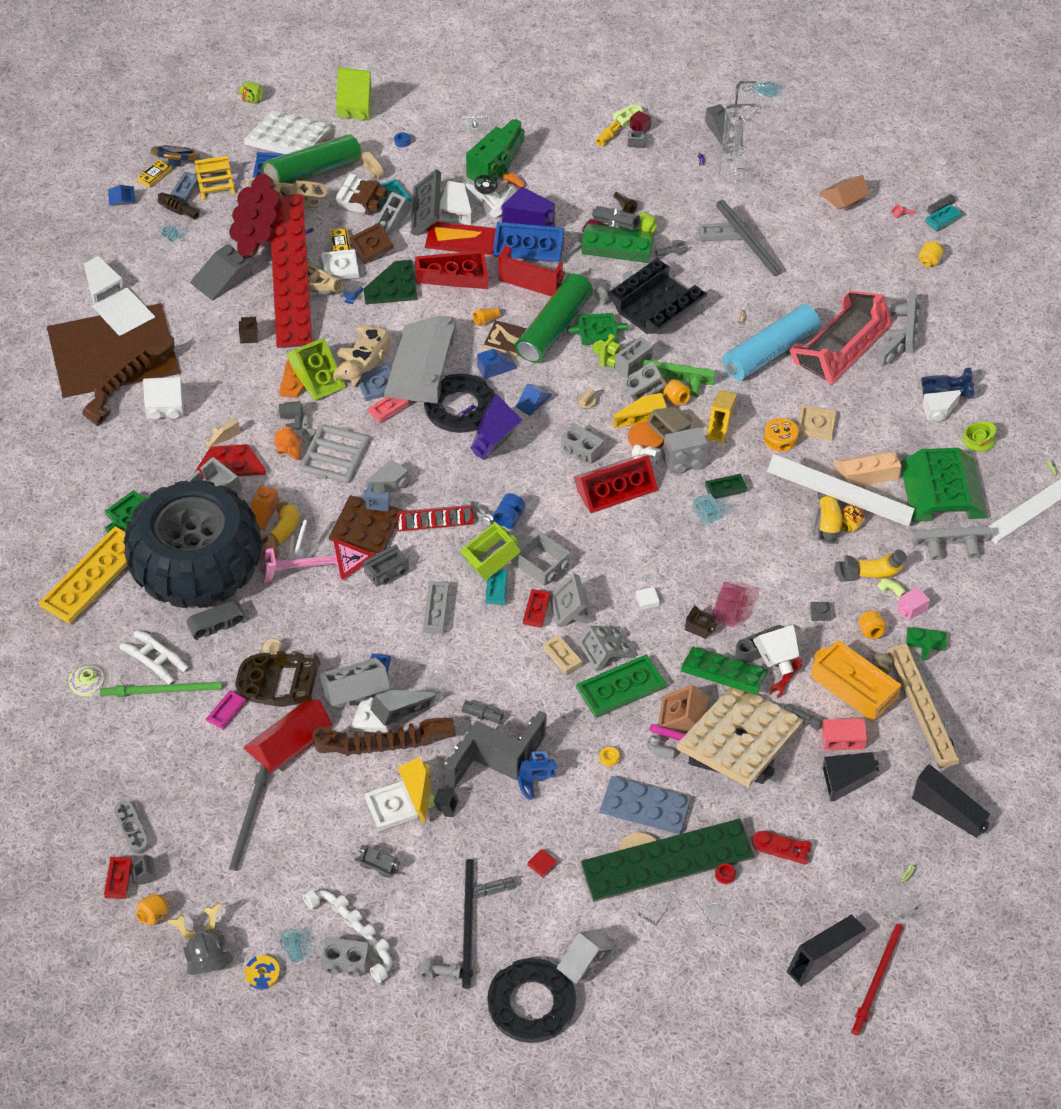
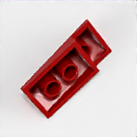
[244,699,332,773]

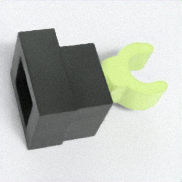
[428,789,459,817]

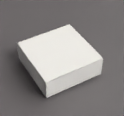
[635,587,660,610]

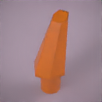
[502,172,526,188]

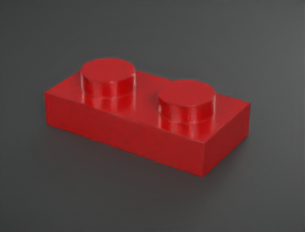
[523,589,550,628]
[104,857,133,899]

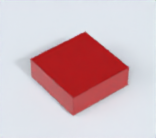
[527,849,557,878]

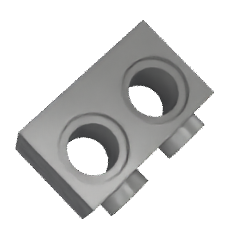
[615,337,654,378]
[622,362,667,401]
[561,423,604,464]
[321,937,370,977]

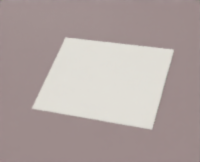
[92,288,155,336]

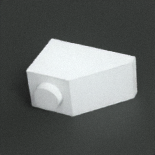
[922,390,961,422]

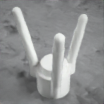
[287,519,319,569]

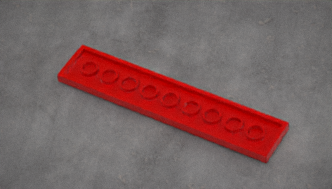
[271,194,312,348]

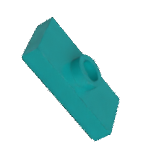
[925,204,962,231]
[485,570,508,605]

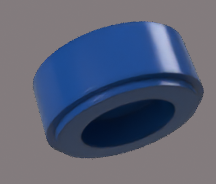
[394,132,411,148]

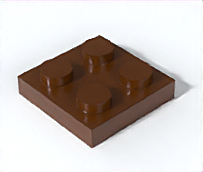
[350,222,394,264]

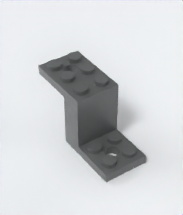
[444,711,547,789]

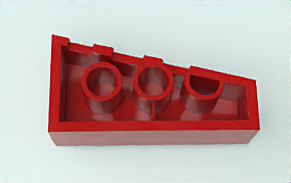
[415,250,489,289]

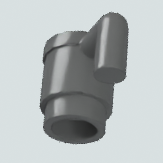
[279,401,302,430]

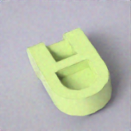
[613,105,643,128]

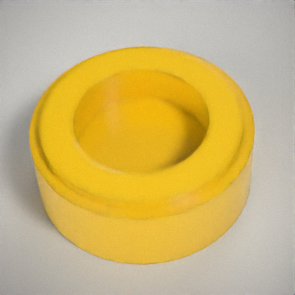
[599,747,620,767]

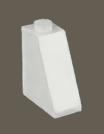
[439,181,472,225]
[84,256,124,304]

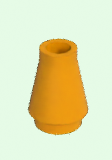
[472,307,500,326]

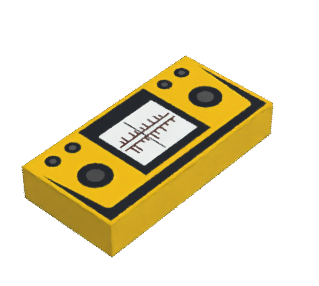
[137,159,172,188]
[330,228,350,251]

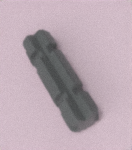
[927,194,956,215]
[785,703,823,730]
[474,877,515,898]

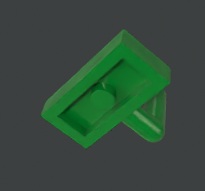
[906,627,947,661]

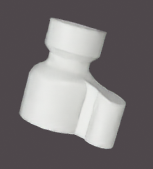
[631,444,662,467]

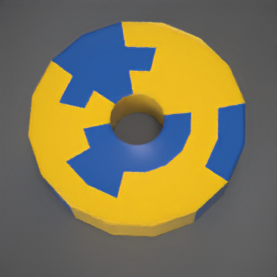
[245,955,280,990]

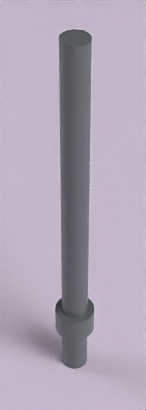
[229,764,268,871]

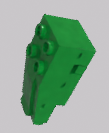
[466,119,525,185]

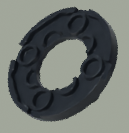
[424,374,496,433]
[487,958,576,1043]

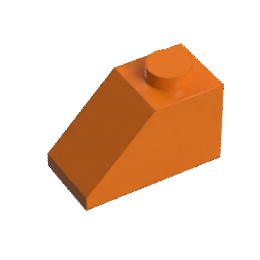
[251,485,279,531]

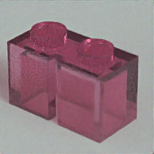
[712,581,748,628]

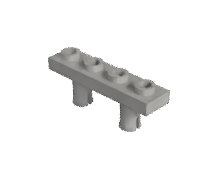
[888,291,920,354]
[912,526,991,560]

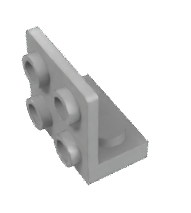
[578,625,636,671]

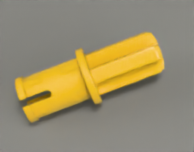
[595,121,621,147]

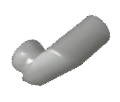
[648,735,675,759]

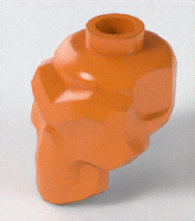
[274,427,302,460]

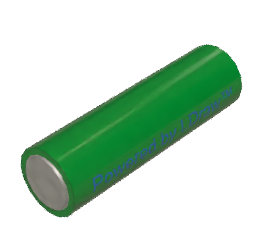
[263,134,361,184]
[515,273,593,363]

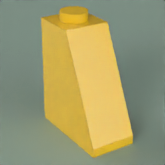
[706,390,737,443]

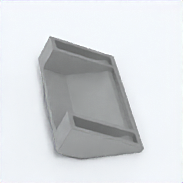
[384,316,457,403]

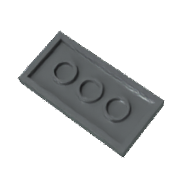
[411,169,441,236]

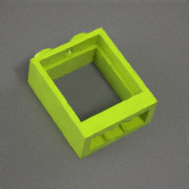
[460,522,521,581]

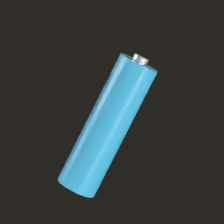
[723,304,820,381]

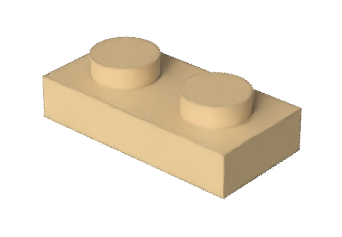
[543,635,582,675]

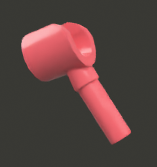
[891,205,916,218]

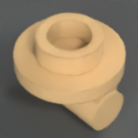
[578,388,596,408]
[261,638,283,655]

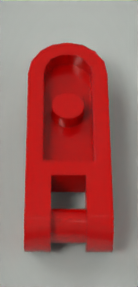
[752,831,813,865]

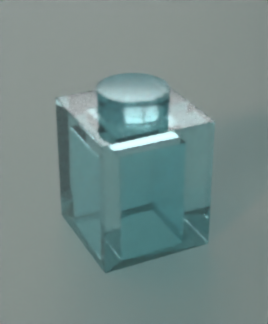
[693,493,721,526]

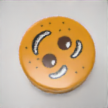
[764,418,799,452]

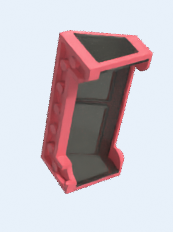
[790,291,892,384]

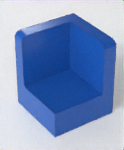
[108,185,135,206]

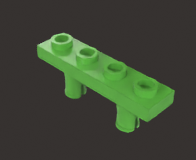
[643,360,715,397]

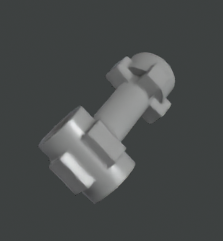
[419,957,461,980]

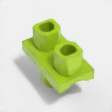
[593,334,621,368]

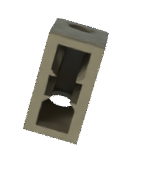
[647,407,692,440]

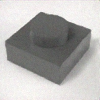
[810,602,832,621]

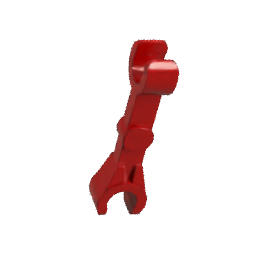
[770,657,803,699]

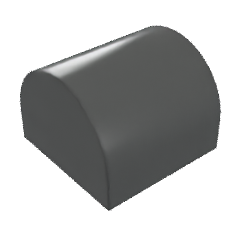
[627,131,645,148]
[132,855,156,885]

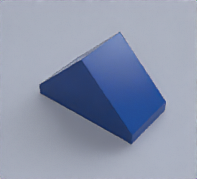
[516,384,552,416]

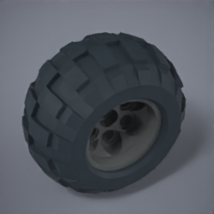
[124,480,262,608]

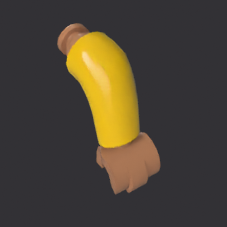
[261,501,300,559]

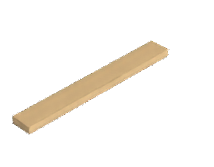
[888,643,959,769]

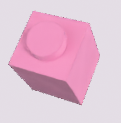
[897,587,930,621]

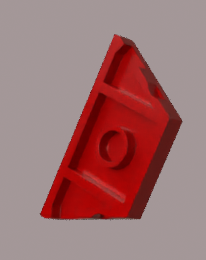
[193,444,266,479]

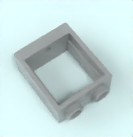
[510,529,570,586]

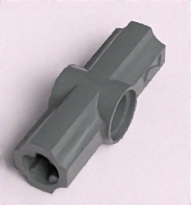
[592,206,641,230]

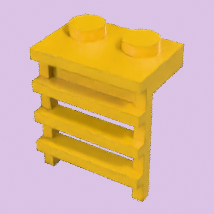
[194,155,235,200]

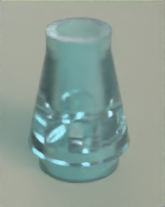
[752,81,776,97]
[279,929,304,964]

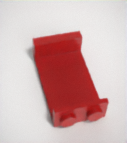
[498,246,565,297]

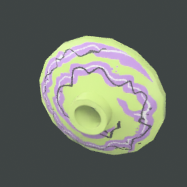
[68,663,109,696]

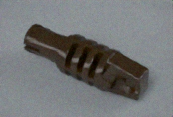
[158,192,200,220]

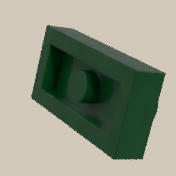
[705,473,747,500]

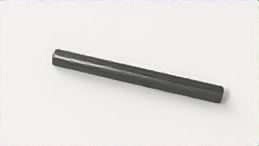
[716,199,782,276]

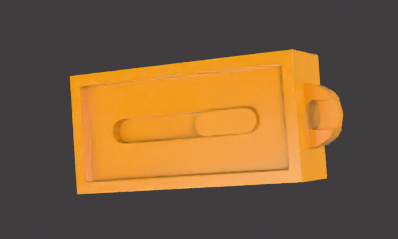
[810,640,901,722]

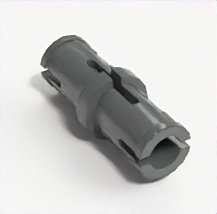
[462,700,504,724]

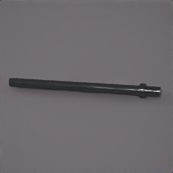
[460,859,474,989]

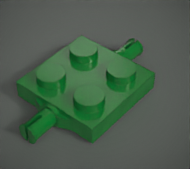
[567,313,628,345]
[104,490,150,533]

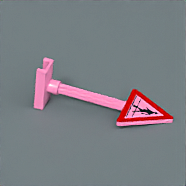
[260,538,376,583]

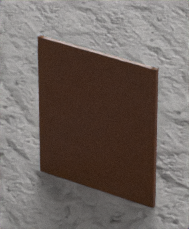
[46,303,181,398]

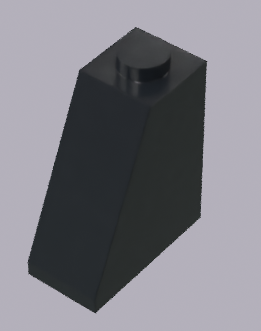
[822,752,879,802]

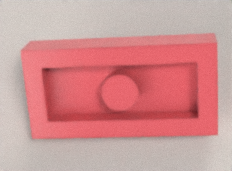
[369,398,409,423]

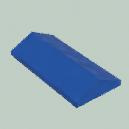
[492,222,564,262]

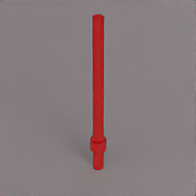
[851,924,903,1036]

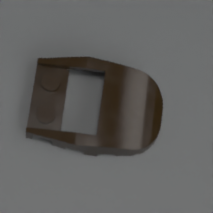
[235,651,321,707]

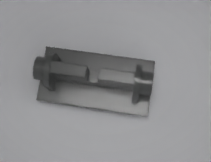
[354,845,400,878]

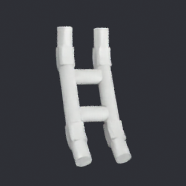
[120,630,189,684]

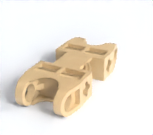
[245,178,327,209]

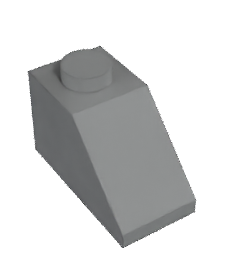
[366,459,409,493]

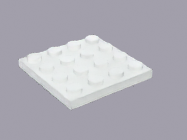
[244,111,331,154]

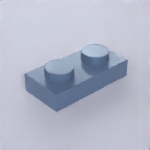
[171,172,199,202]

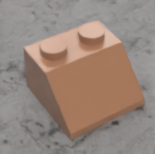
[819,175,870,210]
[658,684,708,734]

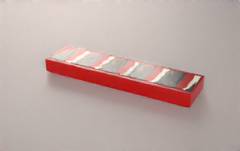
[397,504,474,531]

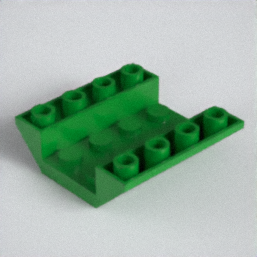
[900,447,987,522]

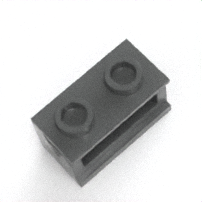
[363,544,409,587]

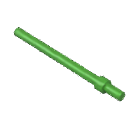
[100,682,222,697]

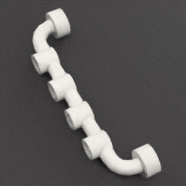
[303,890,392,983]

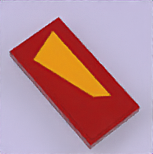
[425,222,496,256]

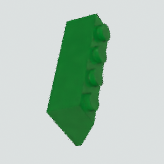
[581,224,655,263]

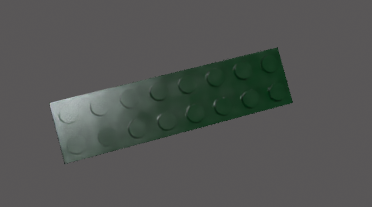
[580,818,754,902]

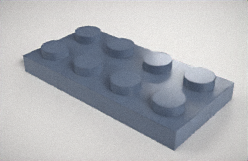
[600,776,691,834]

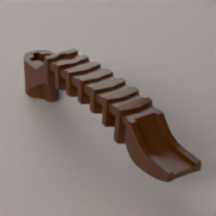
[82,336,175,426]
[312,717,456,756]

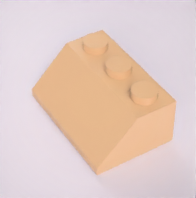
[834,451,901,487]

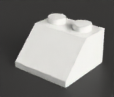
[143,377,184,419]

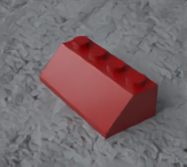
[574,454,658,513]

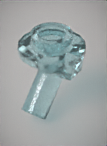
[158,225,178,242]

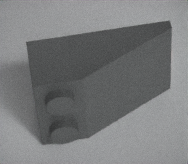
[190,244,252,301]

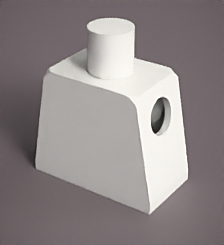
[753,625,799,675]

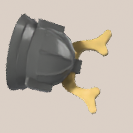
[167,903,233,975]

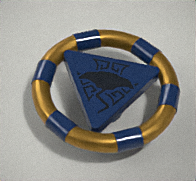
[151,145,200,166]

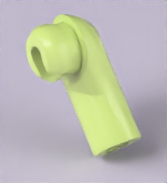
[877,578,907,597]

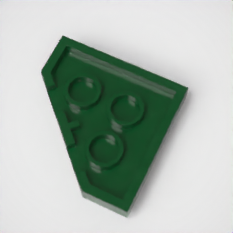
[364,260,417,305]

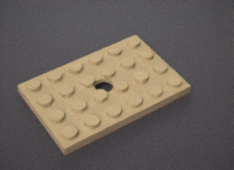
[676,687,804,788]

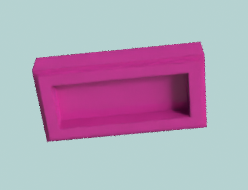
[206,690,247,730]

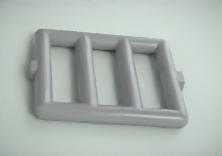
[298,424,370,483]

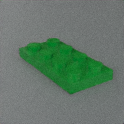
[681,647,768,695]
[576,654,666,718]

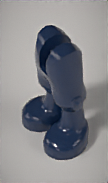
[921,368,974,398]

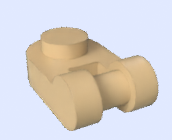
[362,152,384,180]

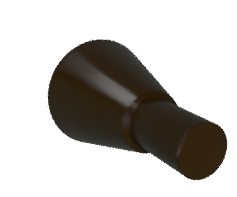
[613,192,638,214]

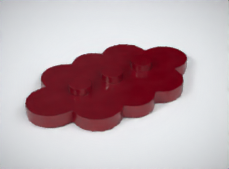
[229,174,282,258]

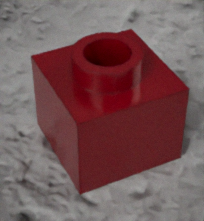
[630,110,651,133]

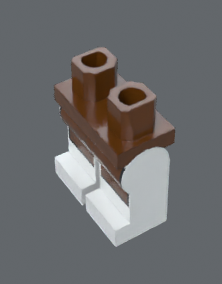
[336,174,389,215]

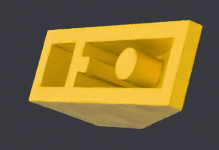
[612,393,667,428]
[397,757,432,823]

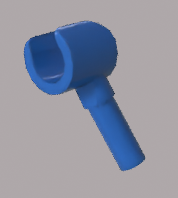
[344,287,363,304]

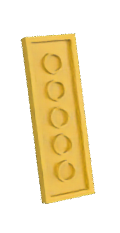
[39,526,128,624]

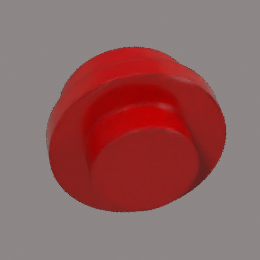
[715,863,736,884]

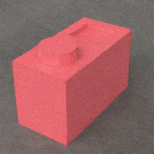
[821,718,867,750]

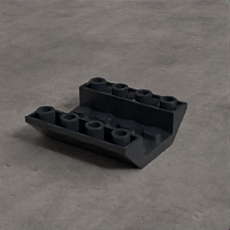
[608,258,708,334]

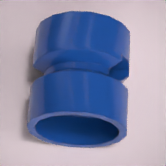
[492,493,526,529]

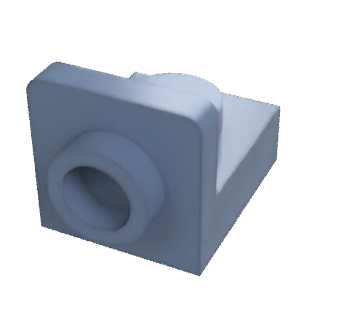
[363,483,390,512]

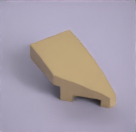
[205,418,240,447]

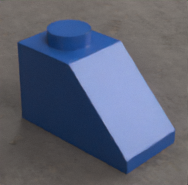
[477,348,517,379]

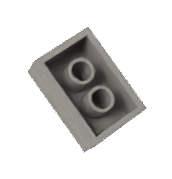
[319,657,390,707]

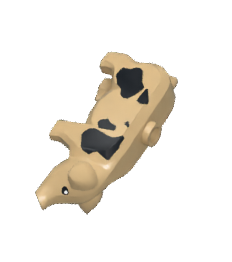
[333,325,392,387]

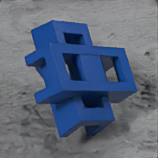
[517,751,558,800]

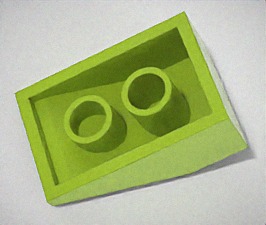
[336,67,373,120]
[286,338,346,401]

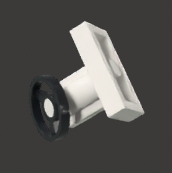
[474,175,516,217]

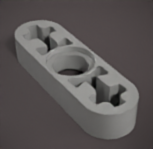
[114,801,149,854]

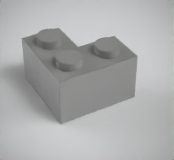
[557,929,616,984]

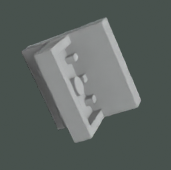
[550,573,592,627]

